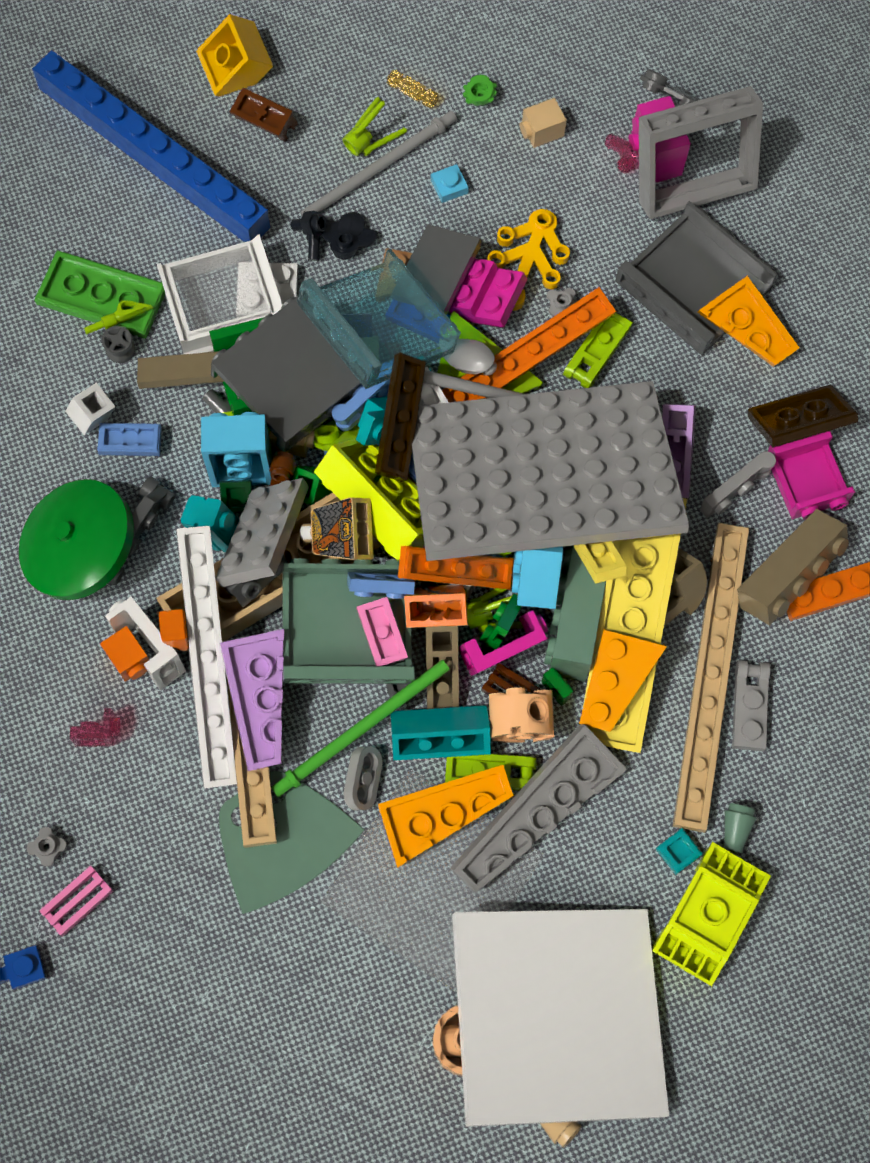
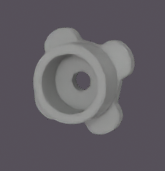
[546,288,576,316]
[27,827,67,867]

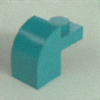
[356,397,387,446]

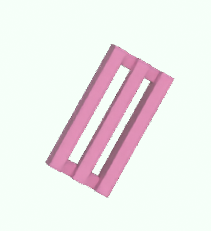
[39,865,113,937]

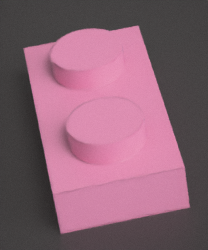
[356,597,408,666]

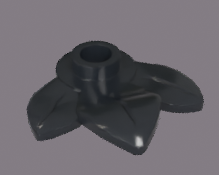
[321,212,378,259]

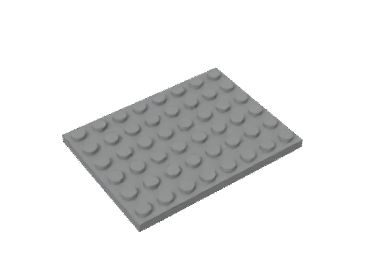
[412,381,689,561]

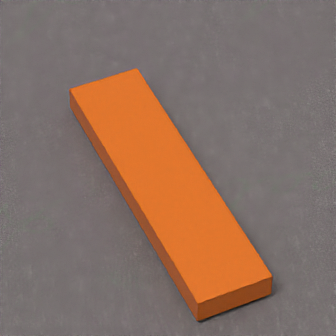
[398,546,514,590]

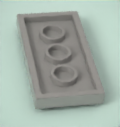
[215,478,309,587]

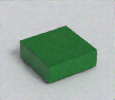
[541,668,573,706]

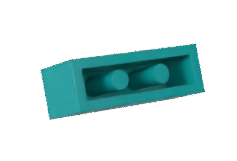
[391,705,491,761]

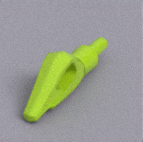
[84,300,153,335]

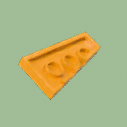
[378,765,513,868]

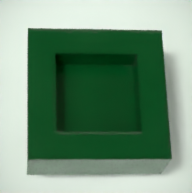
[220,480,252,513]

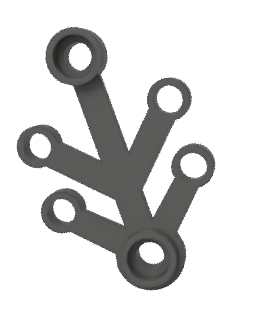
[640,69,713,106]

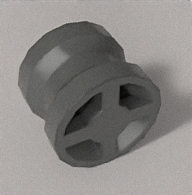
[102,326,135,363]

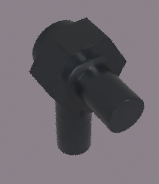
[290,211,327,261]

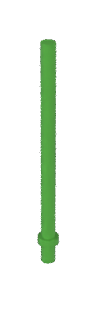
[271,659,450,798]

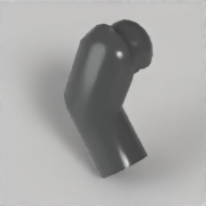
[202,389,231,413]

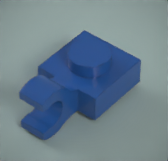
[0,945,47,990]

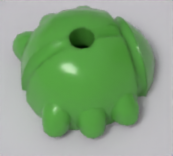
[463,75,497,106]

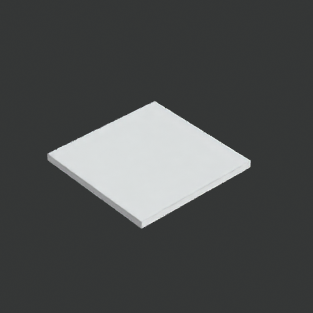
[452,909,669,1127]

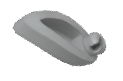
[438,338,497,376]

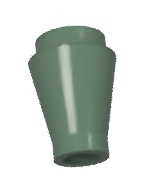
[723,803,757,853]

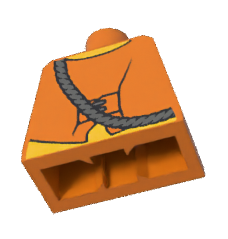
[404,585,468,628]

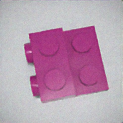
[449,259,528,328]

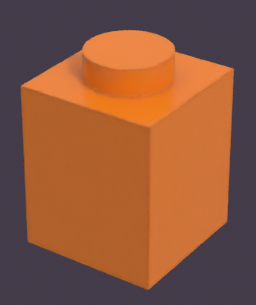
[100,626,149,682]

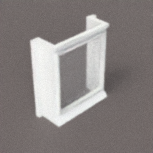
[157,234,282,354]

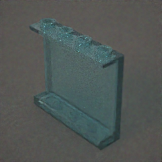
[297,249,461,389]

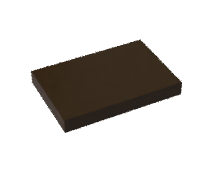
[747,385,858,448]

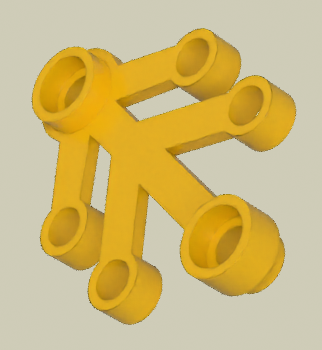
[487,209,570,311]

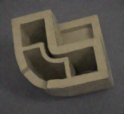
[664,548,707,626]

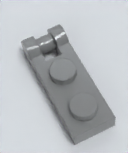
[699,451,776,519]
[732,660,770,752]

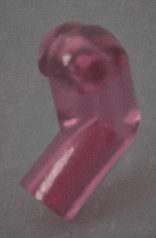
[605,134,637,173]

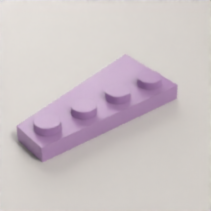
[219,629,284,771]

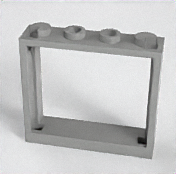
[639,86,763,219]

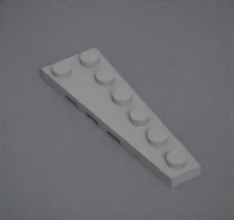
[450,724,627,893]

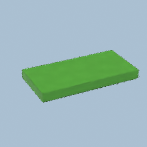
[34,250,165,339]

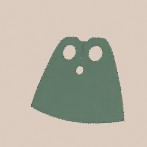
[219,771,364,914]

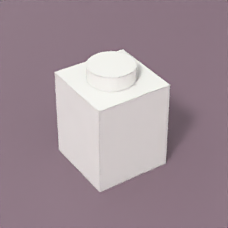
[65,383,115,435]

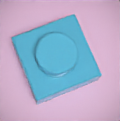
[431,164,468,203]

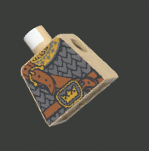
[300,498,373,560]

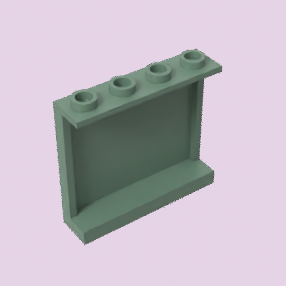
[282,558,414,684]

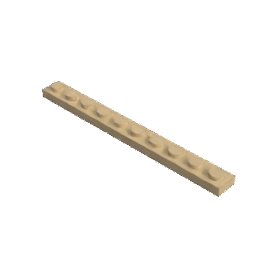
[672,523,749,833]

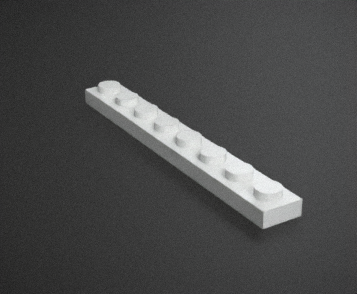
[176,526,237,788]

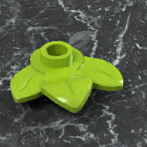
[313,420,360,451]

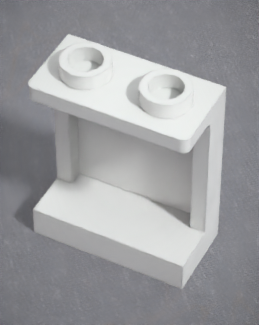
[105,597,186,691]

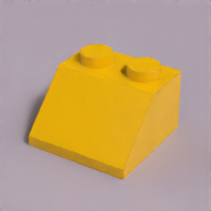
[196,14,273,97]

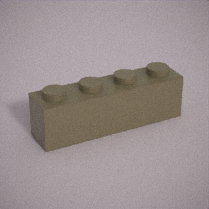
[737,509,849,626]

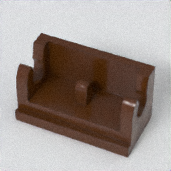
[229,87,298,142]

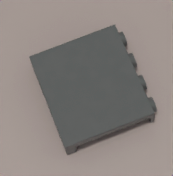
[615,201,778,356]
[211,292,378,452]

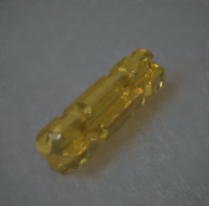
[387,70,439,108]

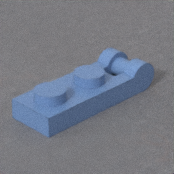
[332,360,393,431]

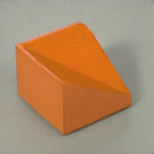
[159,609,189,651]

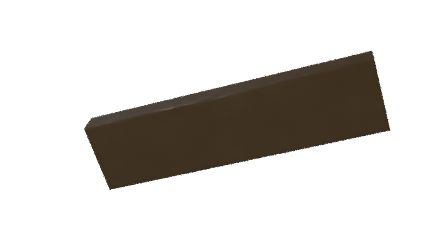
[375,352,426,482]

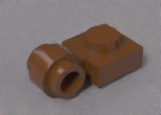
[269,452,296,486]

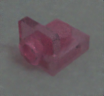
[70,708,120,747]

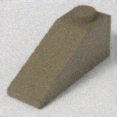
[425,626,459,709]

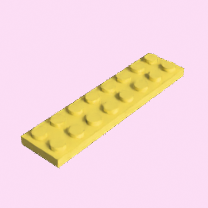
[583,498,687,753]

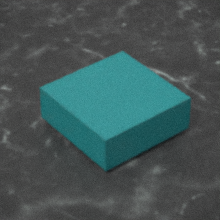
[656,828,702,875]

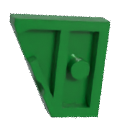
[479,594,521,656]

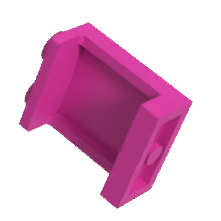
[768,431,855,520]
[458,610,548,676]

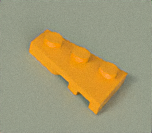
[698,276,800,367]
[579,630,667,732]

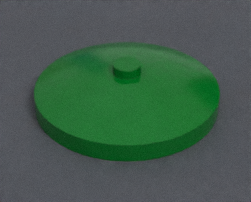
[19,479,134,600]

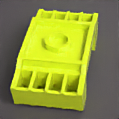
[652,842,771,987]

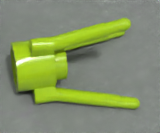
[342,97,407,156]
[467,581,523,633]

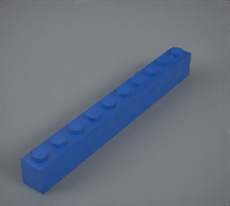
[32,50,270,242]

